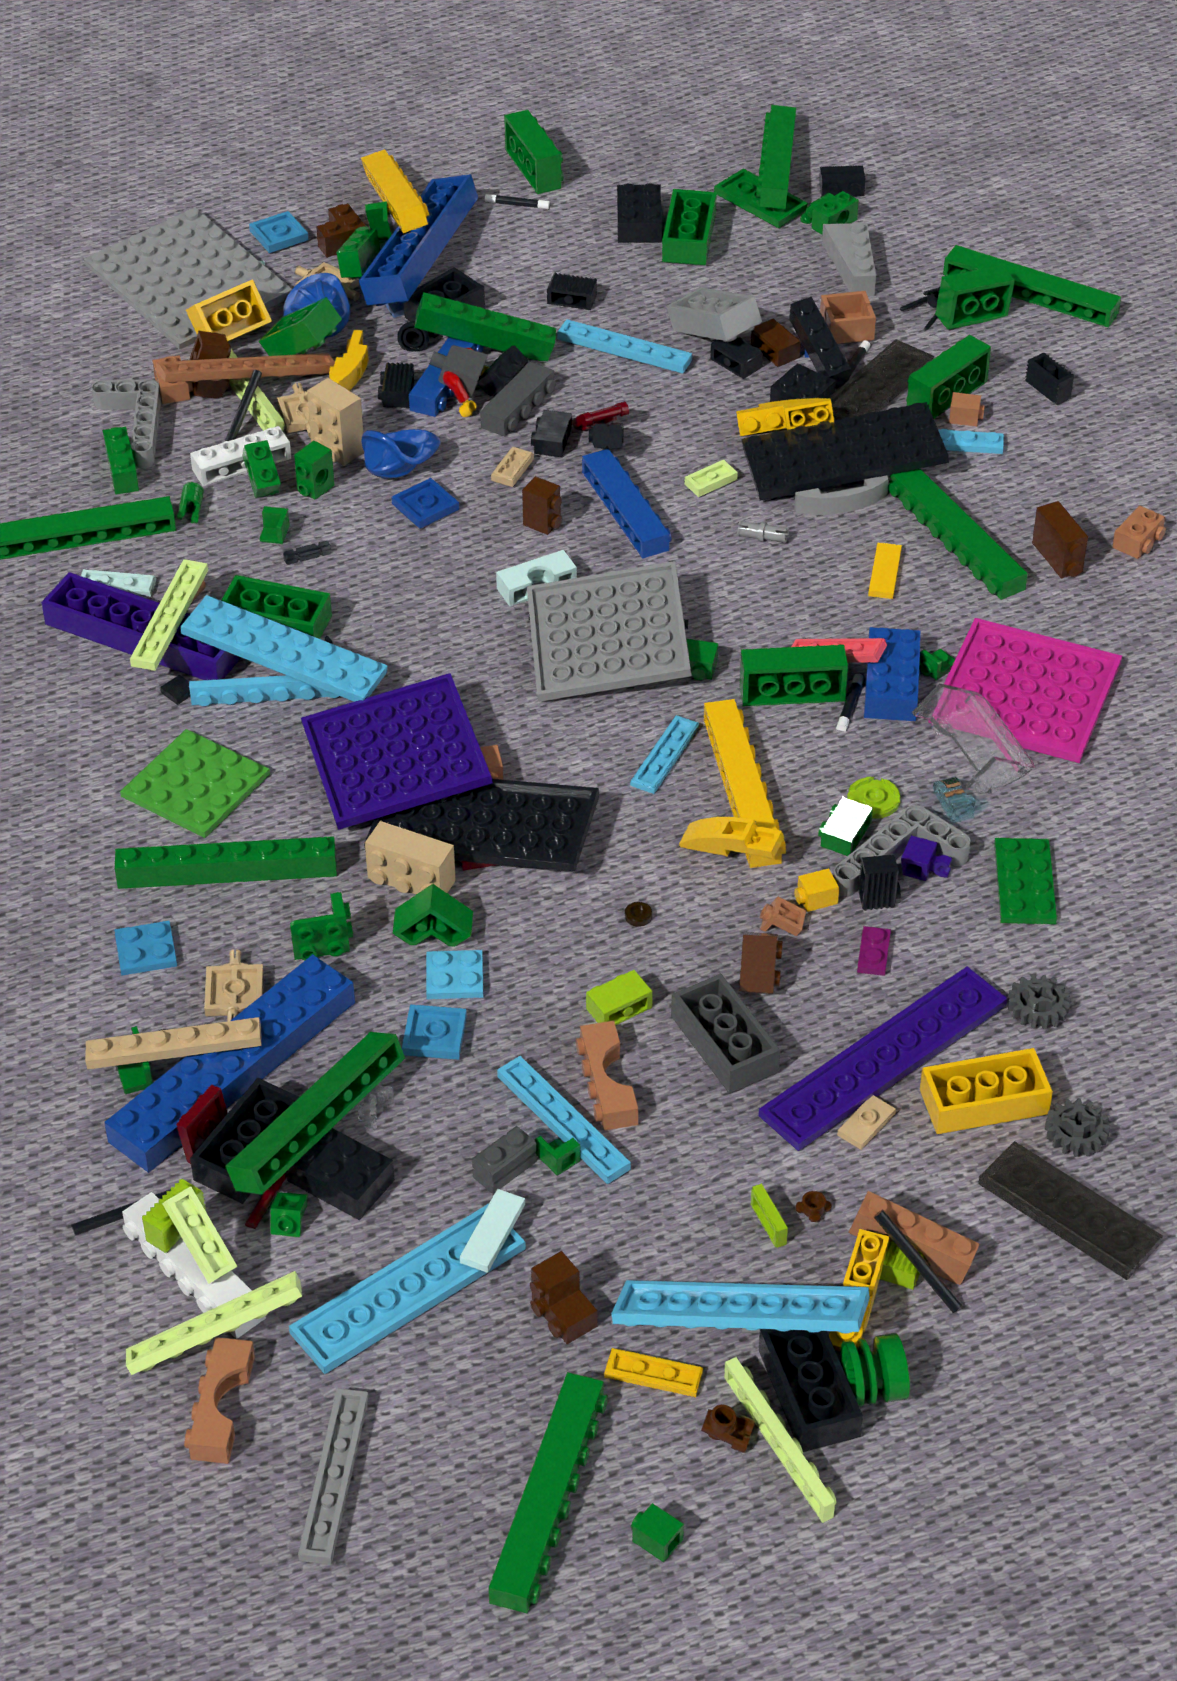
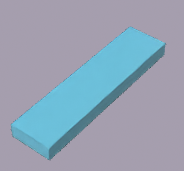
[630,715,699,794]

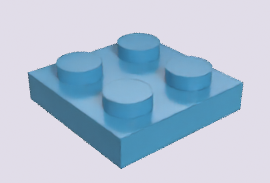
[249,211,309,253]
[114,920,177,976]
[402,1004,467,1060]

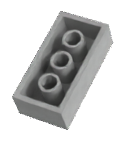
[666,287,762,342]

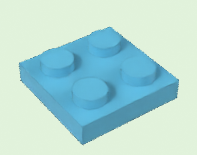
[426,950,483,999]

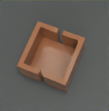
[820,291,876,344]

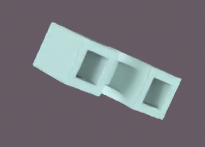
[496,550,577,606]

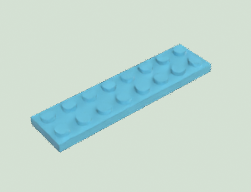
[181,595,387,702]
[289,1204,526,1374]
[611,1280,870,1333]

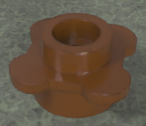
[796,1191,832,1222]

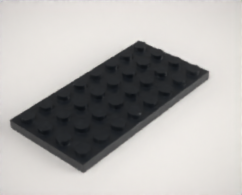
[741,402,949,501]
[364,779,600,872]

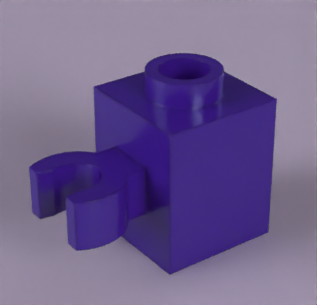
[901,835,952,881]

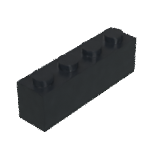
[789,296,851,389]

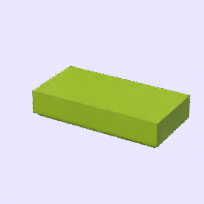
[751,1183,788,1248]

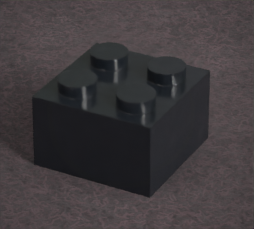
[770,363,836,403]

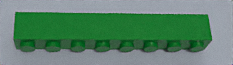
[756,105,796,209]
[943,245,1121,328]
[888,469,1028,600]
[0,496,176,560]
[114,836,337,889]
[225,1032,405,1195]
[488,1372,608,1614]

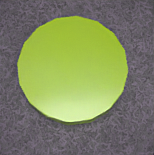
[847,777,900,819]

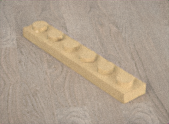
[85,1017,262,1069]

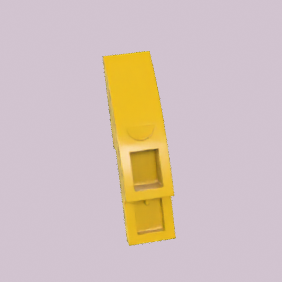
[329,330,369,391]
[736,398,834,436]
[679,817,784,859]
[829,1229,889,1352]

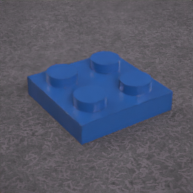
[391,478,459,529]

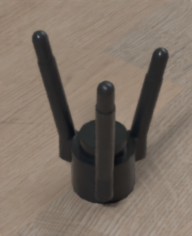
[900,287,940,331]

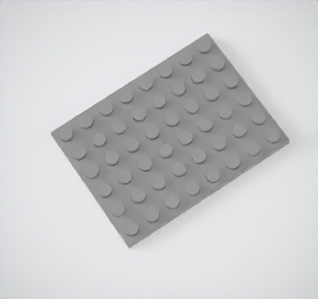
[84,208,292,349]

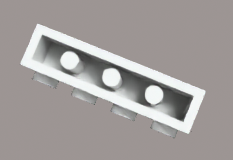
[190,426,291,486]

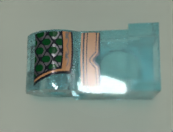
[933,776,976,824]

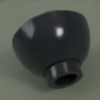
[397,321,429,352]

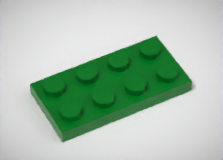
[714,168,808,228]
[994,838,1057,924]

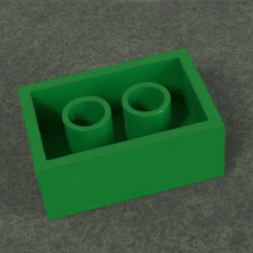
[935,265,1015,330]
[259,297,342,356]

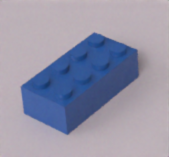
[864,627,921,721]

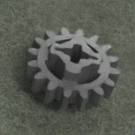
[1008,974,1070,1029]
[1045,1098,1110,1157]

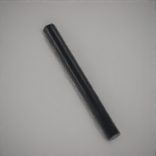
[225,370,262,441]
[71,1189,171,1236]
[874,1210,962,1313]

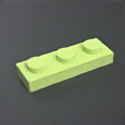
[162,1187,238,1284]

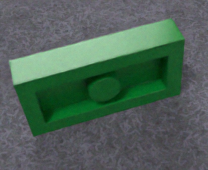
[365,201,395,240]
[116,1026,152,1094]

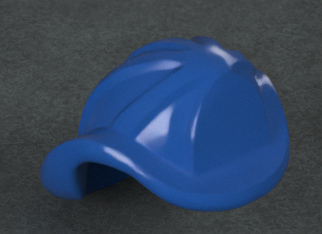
[283,273,350,338]
[361,429,440,479]

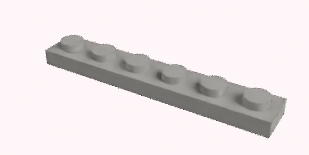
[298,1388,369,1565]

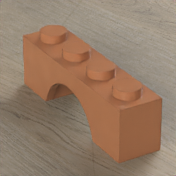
[576,1021,638,1131]
[849,1191,980,1285]
[184,1337,255,1464]

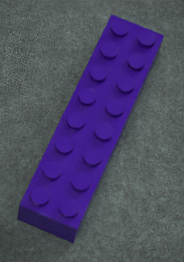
[41,572,242,680]

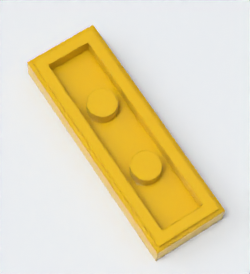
[868,542,902,599]
[604,1348,703,1397]

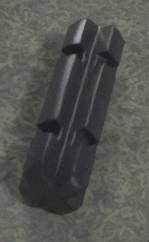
[283,541,331,565]

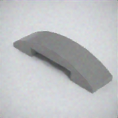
[794,475,889,515]

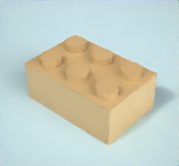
[307,378,364,466]
[365,821,456,894]

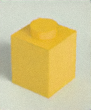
[794,868,839,912]

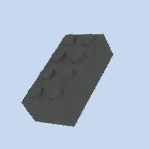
[671,973,780,1094]

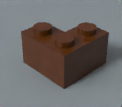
[316,203,365,258]
[189,331,231,399]
[739,932,783,994]
[530,1251,598,1344]

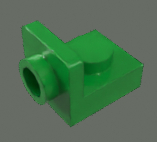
[919,649,955,681]
[270,1192,308,1237]

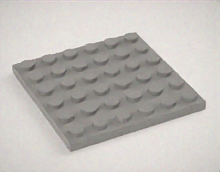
[527,561,692,702]

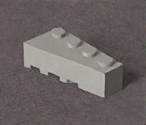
[822,222,876,296]

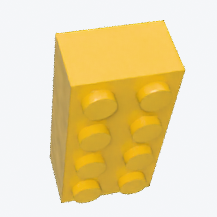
[920,1048,1053,1134]

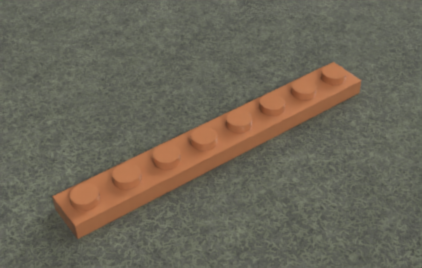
[156,353,335,383]

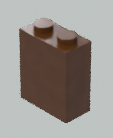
[1032,501,1088,579]

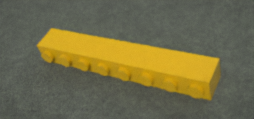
[361,149,429,233]
[703,699,786,868]

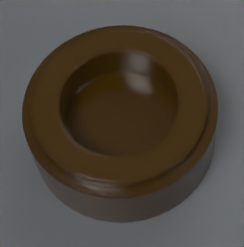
[625,902,652,927]

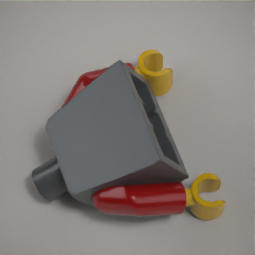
[429,345,489,417]

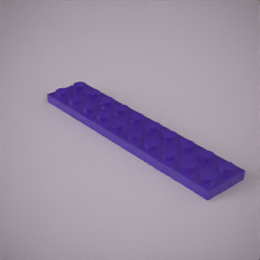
[758,966,1007,1151]

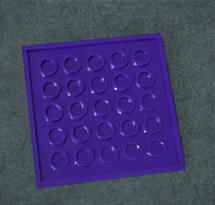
[301,673,493,830]

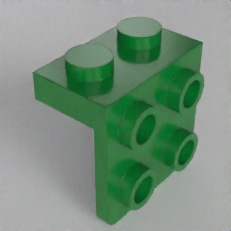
[290,892,353,961]

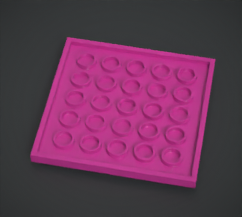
[928,618,1122,763]

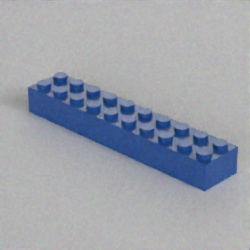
[359,174,478,306]
[104,955,355,1173]

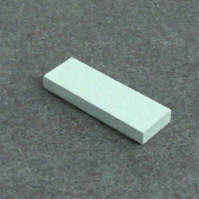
[81,569,156,597]
[460,1189,525,1273]

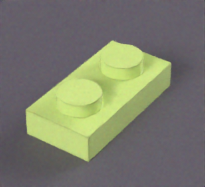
[684,460,738,497]

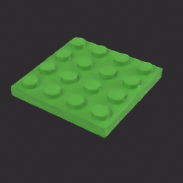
[120,729,270,838]

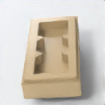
[491,447,534,487]
[837,1096,896,1150]

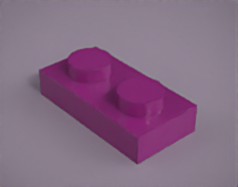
[857,926,891,976]

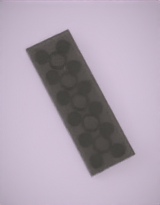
[828,339,934,420]
[978,1141,1163,1280]

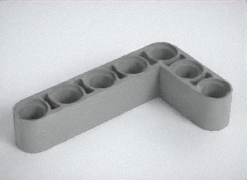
[91,379,161,468]
[834,805,971,897]

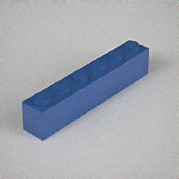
[409,337,483,417]
[582,449,672,559]

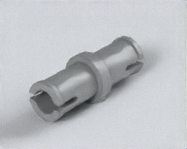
[737,521,789,543]

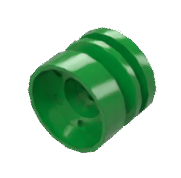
[840,1333,910,1407]

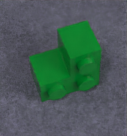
[392,884,473,947]

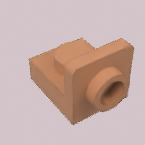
[760,896,806,936]

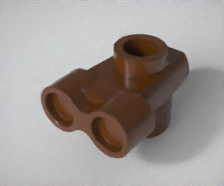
[701,1404,755,1453]

